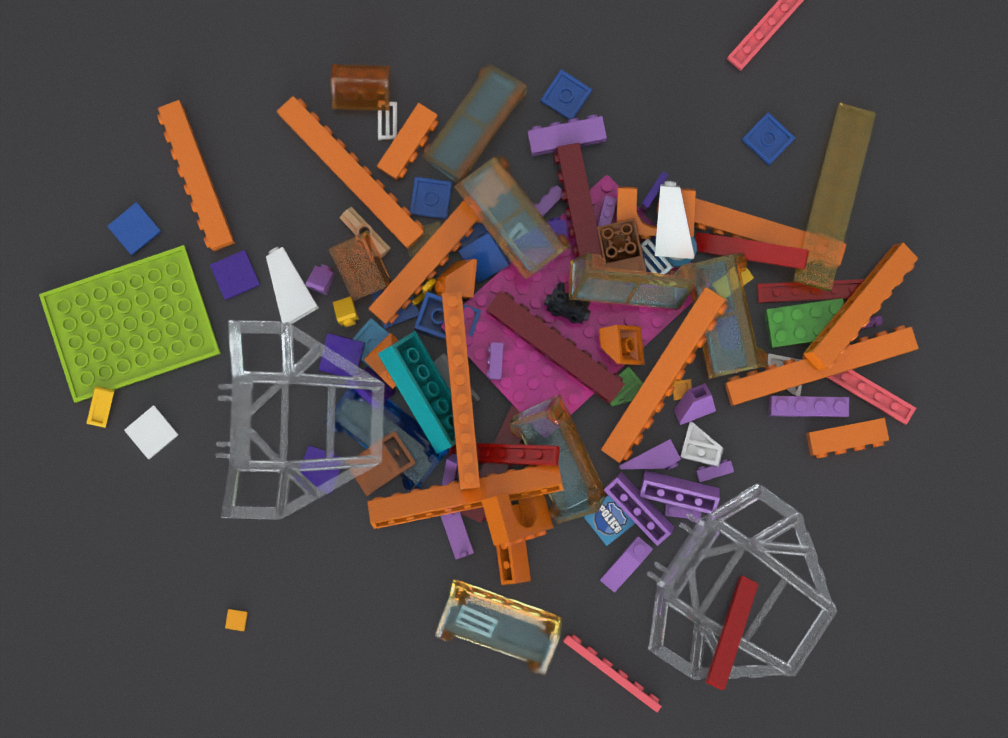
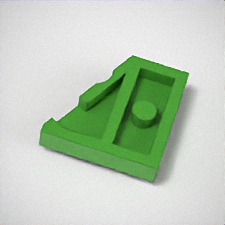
[610,367,643,406]

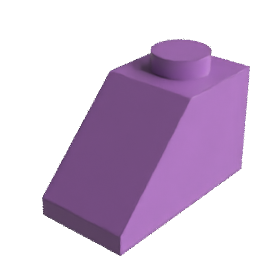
[305,264,335,295]

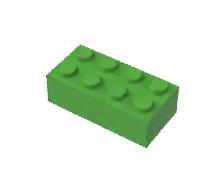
[764,298,844,349]

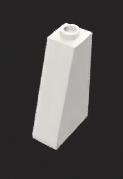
[655,181,694,259]
[266,247,319,327]

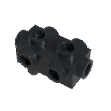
[544,283,591,324]

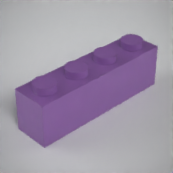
[527,115,607,156]
[768,396,849,418]
[639,470,720,515]
[604,471,675,546]

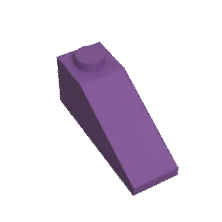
[618,439,681,470]
[600,536,653,593]

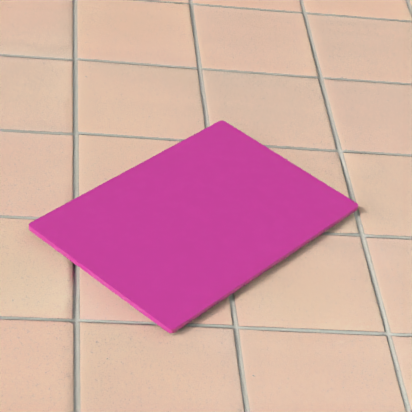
[441,175,710,438]

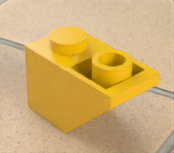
[333,296,360,327]

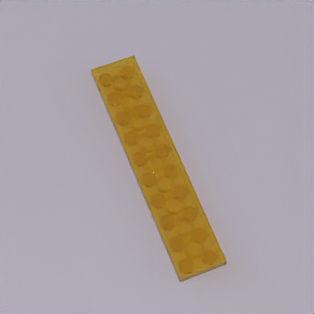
[793,102,876,292]

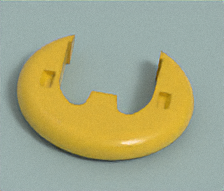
[412,278,436,306]

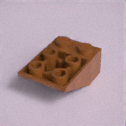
[597,218,648,287]
[346,431,416,496]

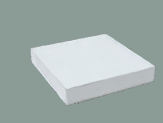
[124,405,179,459]

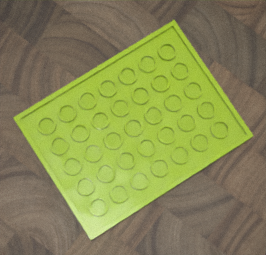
[39,245,221,403]

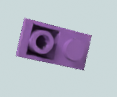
[673,383,716,425]

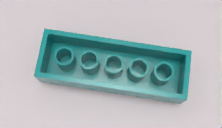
[377,331,456,454]

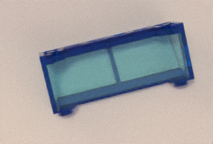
[324,387,449,492]

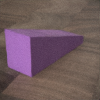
[442,454,458,486]

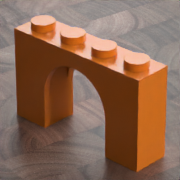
[617,186,696,239]
[481,493,554,547]

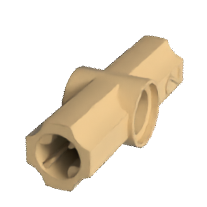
[339,207,391,260]

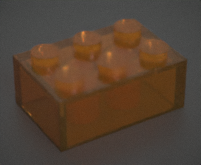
[330,64,391,111]
[329,230,392,301]

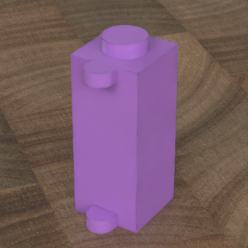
[441,512,474,559]

